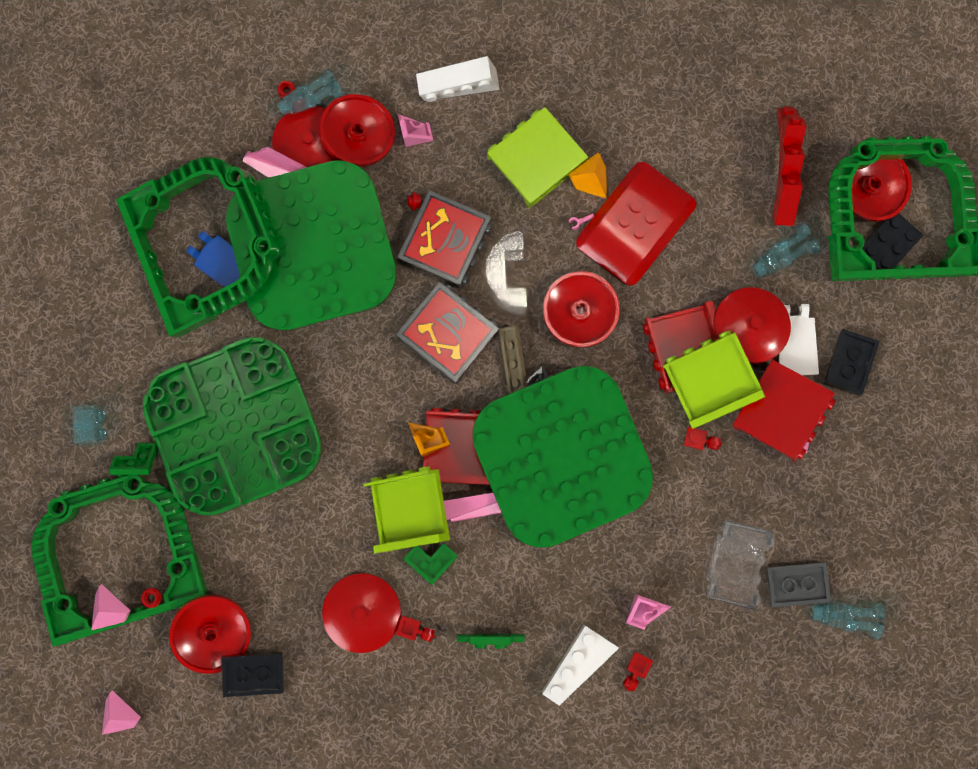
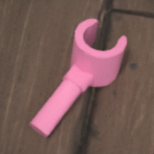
[568,214,594,230]

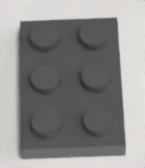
[766,562,831,607]

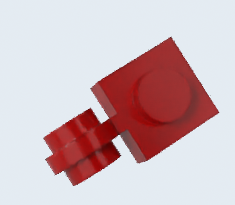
[683,427,722,451]
[396,616,435,642]
[623,652,653,692]

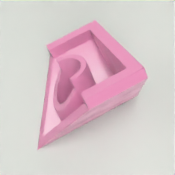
[397,114,433,147]
[91,584,131,630]
[626,594,671,630]
[102,691,141,735]

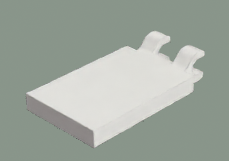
[777,304,819,376]

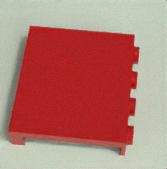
[642,301,716,394]
[733,359,836,463]
[423,408,490,486]

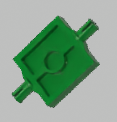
[457,633,525,649]

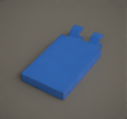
[186,231,240,287]

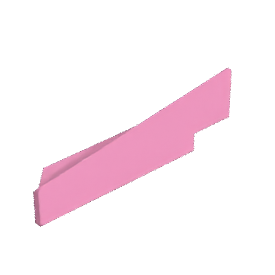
[243,147,307,178]
[444,493,501,522]

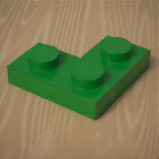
[109,443,158,475]
[404,543,458,585]

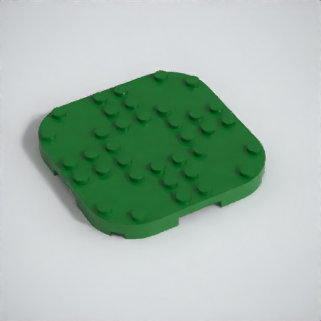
[226,161,397,331]
[143,337,322,516]
[472,366,653,548]

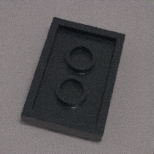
[862,213,924,270]
[824,329,880,396]
[222,652,284,697]

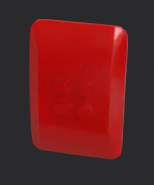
[576,162,696,286]

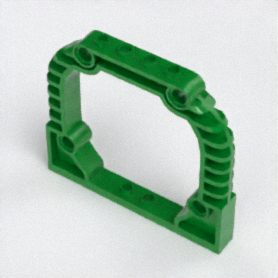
[828,136,978,282]
[116,157,280,337]
[31,475,209,647]

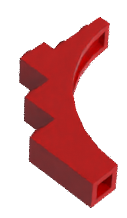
[772,106,806,226]

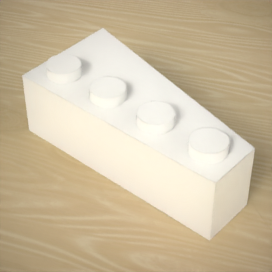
[416,56,500,102]
[542,625,619,706]

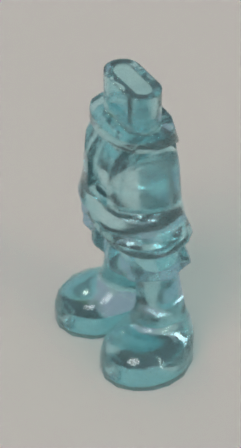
[276,68,344,116]
[752,222,821,278]
[812,602,885,640]

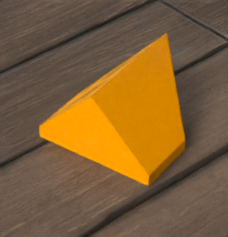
[568,153,607,198]
[408,422,450,457]

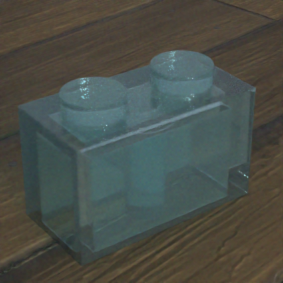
[73,405,106,447]

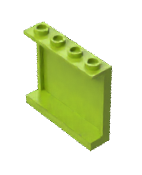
[487,107,588,208]
[663,330,765,429]
[363,466,450,554]

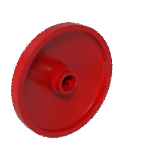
[319,94,395,167]
[272,105,337,167]
[852,149,912,222]
[543,271,620,348]
[713,287,791,364]
[322,573,401,653]
[169,594,251,674]

